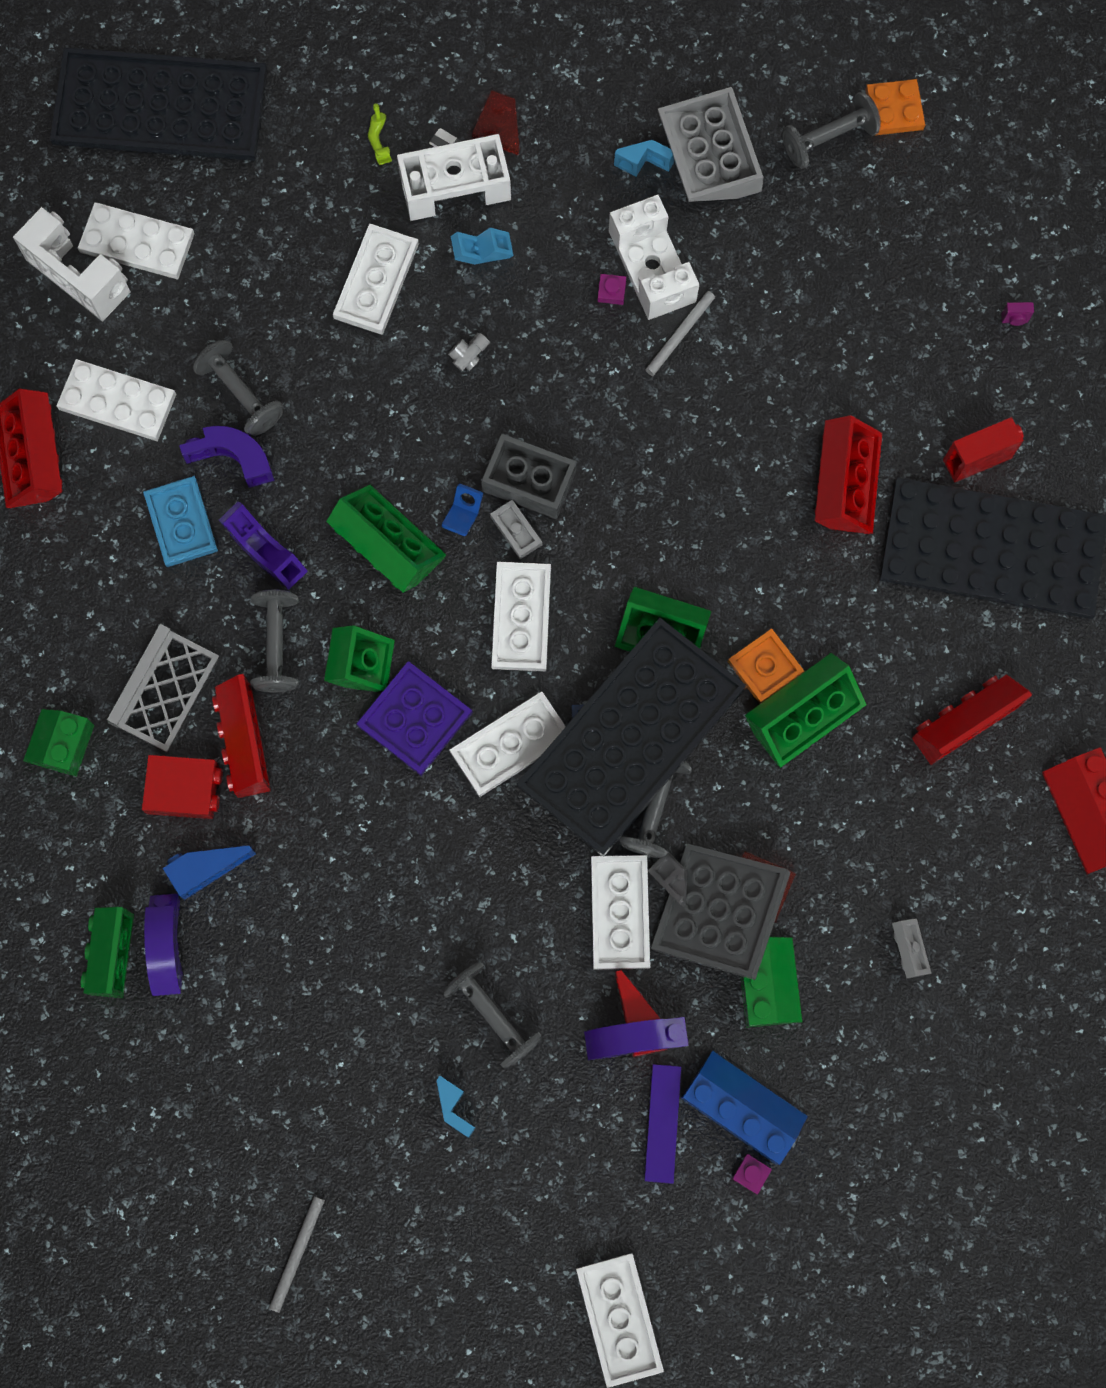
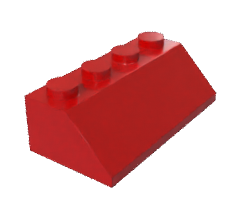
[0,388,62,508]
[815,415,882,534]
[212,674,271,798]
[912,674,1032,765]
[1042,747,1106,874]

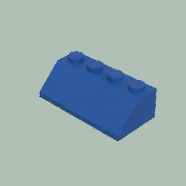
[681,1051,808,1165]

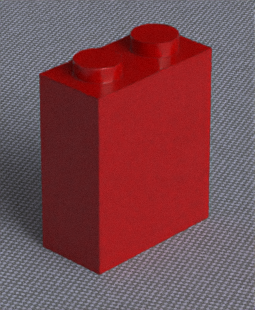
[943,417,1024,483]
[142,755,223,819]

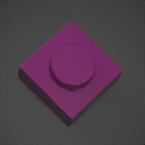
[598,274,626,305]
[1001,302,1034,326]
[732,1154,772,1195]

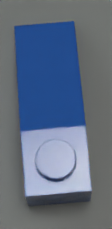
[163,846,256,900]

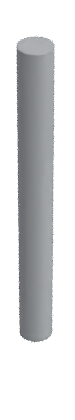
[645,291,715,376]
[269,1196,325,1313]

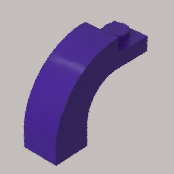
[179,426,275,488]
[219,502,308,590]
[144,894,183,996]
[584,1017,689,1060]

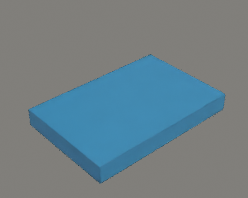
[143,476,218,567]

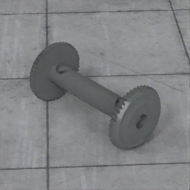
[783,92,881,169]
[193,340,283,436]
[250,589,299,693]
[620,761,692,858]
[444,962,541,1068]

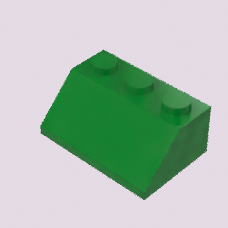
[615,587,711,652]
[81,907,134,998]
[740,937,802,1028]

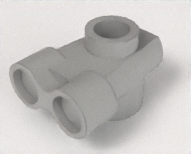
[448,333,490,371]

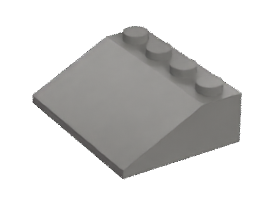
[658,87,763,202]

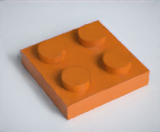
[865,79,925,135]
[727,629,805,704]

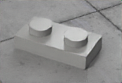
[490,500,542,559]
[892,919,931,978]

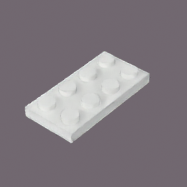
[78,202,195,279]
[333,223,419,335]
[57,359,176,441]
[492,562,551,671]
[450,692,566,797]
[591,855,650,970]
[576,1253,664,1388]

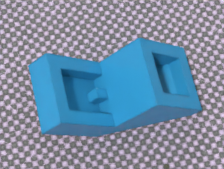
[614,140,674,177]
[451,228,514,265]
[437,1076,475,1137]

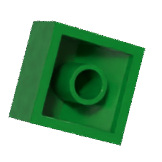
[324,625,395,693]
[23,709,95,777]

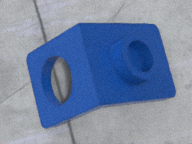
[442,484,483,536]

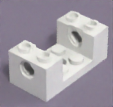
[397,134,511,221]
[609,195,699,320]
[13,207,131,322]

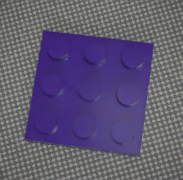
[356,661,473,776]

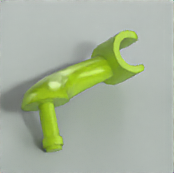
[368,104,392,165]

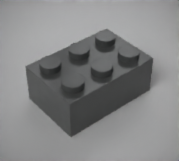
[482,433,577,519]

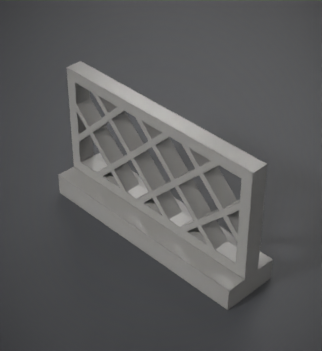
[107,624,219,752]

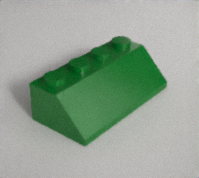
[326,485,446,593]
[744,653,867,768]

